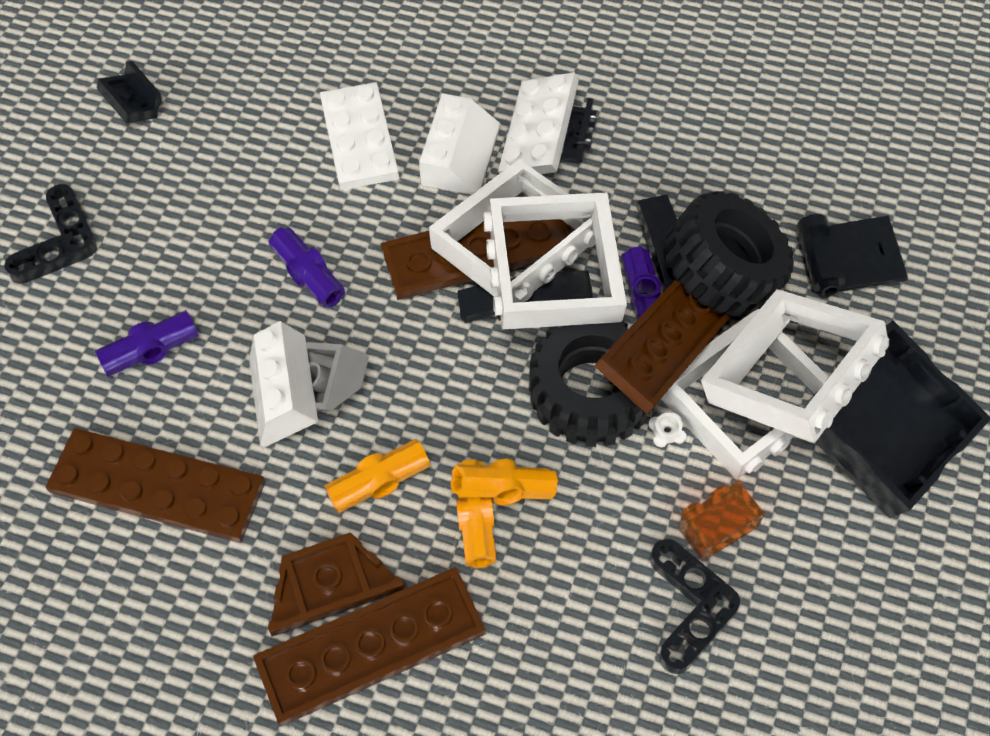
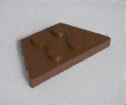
[268,532,405,636]

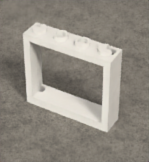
[429,159,596,303]
[483,192,627,330]
[701,289,889,443]
[661,309,829,480]

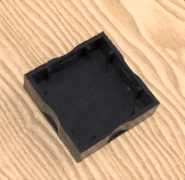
[801,320,990,518]

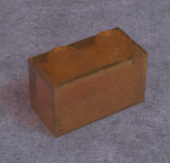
[678,481,765,562]

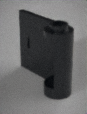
[796,214,908,296]

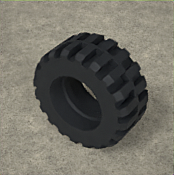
[665,191,794,316]
[529,321,651,447]

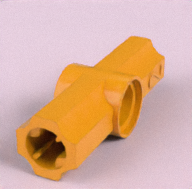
[324,439,430,514]
[450,459,558,506]
[455,459,496,569]

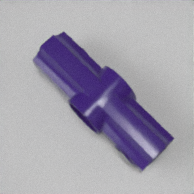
[268,227,345,308]
[621,246,661,320]
[95,310,199,377]

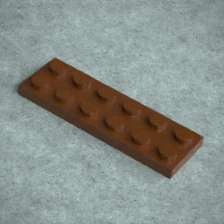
[380,219,573,300]
[594,280,731,414]
[45,428,266,543]
[252,567,486,727]

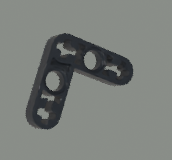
[4,184,97,284]
[650,539,740,674]

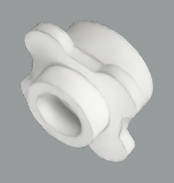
[648,413,686,447]

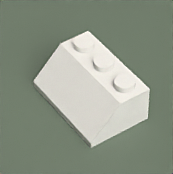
[419,93,500,195]
[249,321,318,447]

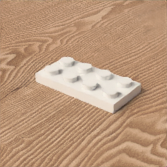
[498,72,579,174]
[320,82,399,190]

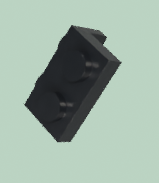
[96,61,162,124]
[560,98,598,162]

